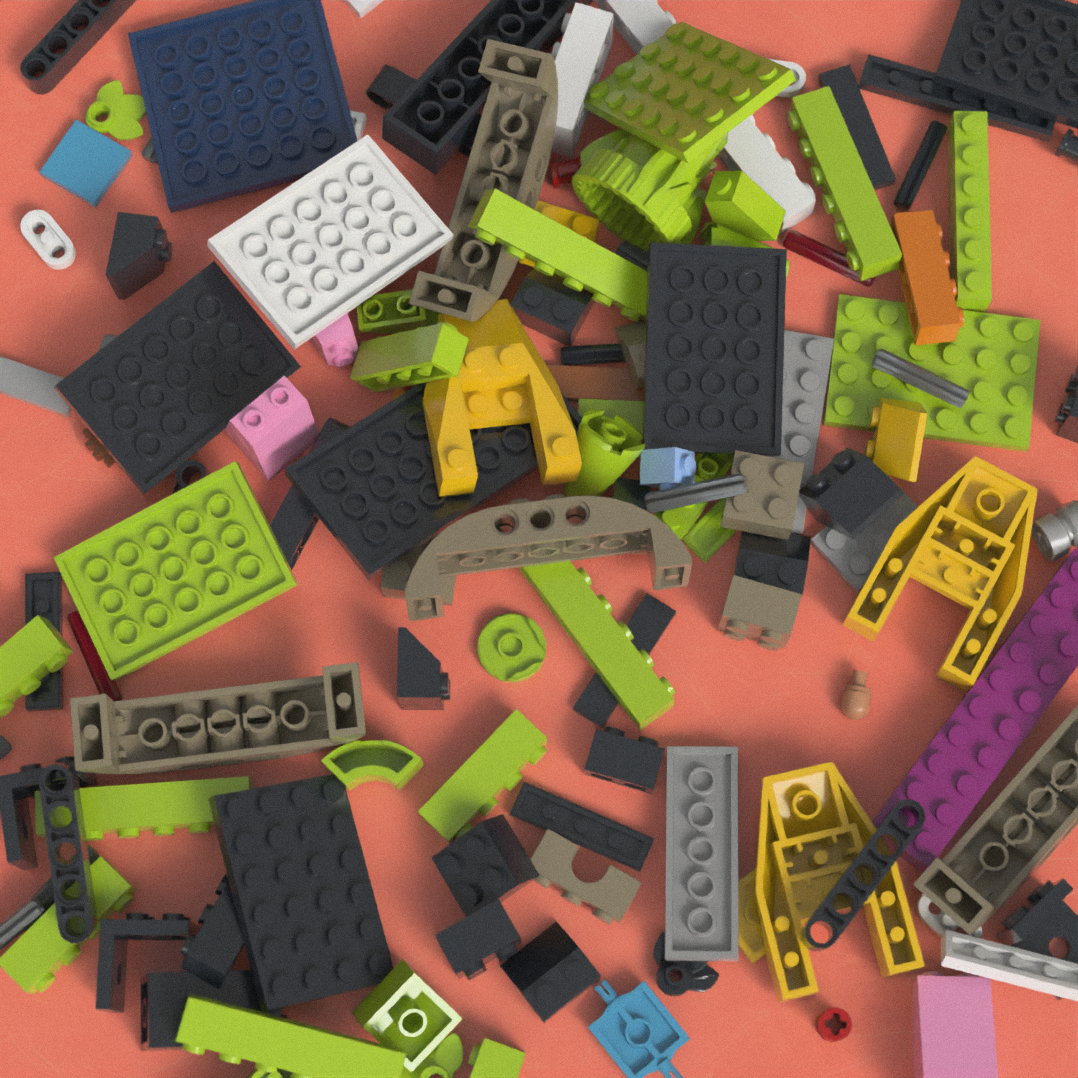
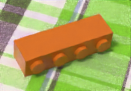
[890,210,964,345]

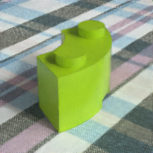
[321,740,425,791]

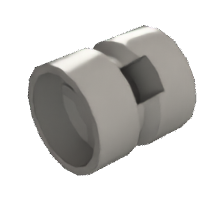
[1031,500,1078,561]

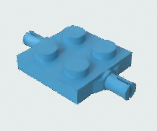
[588,979,690,1078]

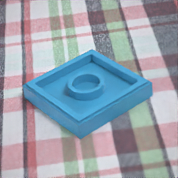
[39,120,132,207]

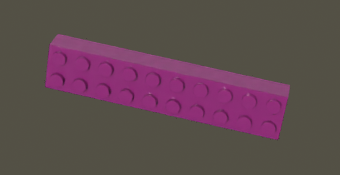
[871,548,1078,873]

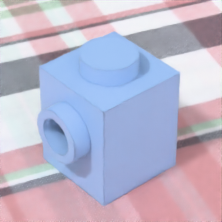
[640,447,696,490]

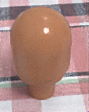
[841,670,871,720]

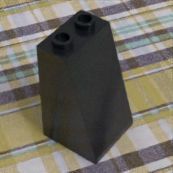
[140,970,287,1052]

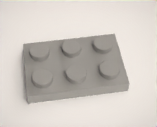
[810,475,918,593]

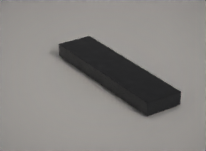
[818,64,896,190]
[25,572,63,712]
[573,593,676,728]
[510,782,654,873]

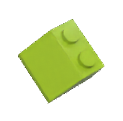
[352,959,462,1072]

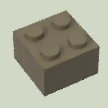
[720,450,804,540]
[718,575,802,651]

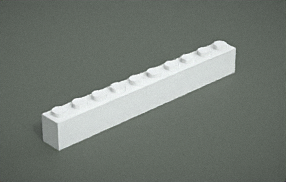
[594,0,816,235]

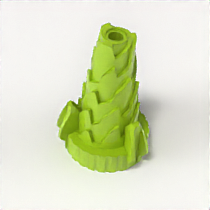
[571,128,728,254]

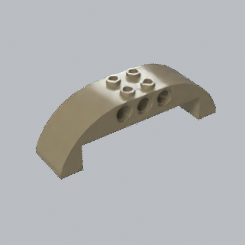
[409,39,558,322]
[405,494,692,621]
[70,662,366,774]
[913,705,1078,935]

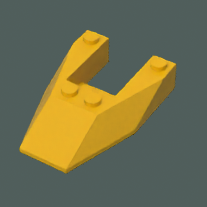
[423,299,582,497]
[843,456,1038,692]
[755,762,925,1003]

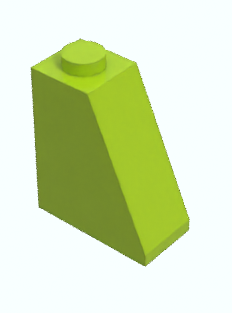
[705,170,786,241]

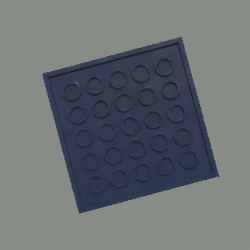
[128,0,358,213]

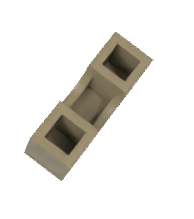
[530,829,642,925]

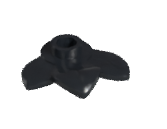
[653,931,720,996]

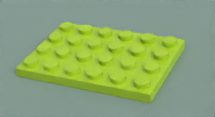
[583,21,796,164]
[824,294,1041,452]
[53,461,299,681]

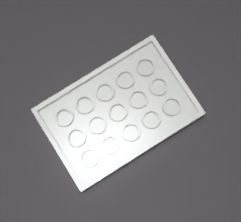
[207,134,454,350]

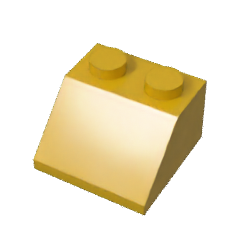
[865,397,927,482]

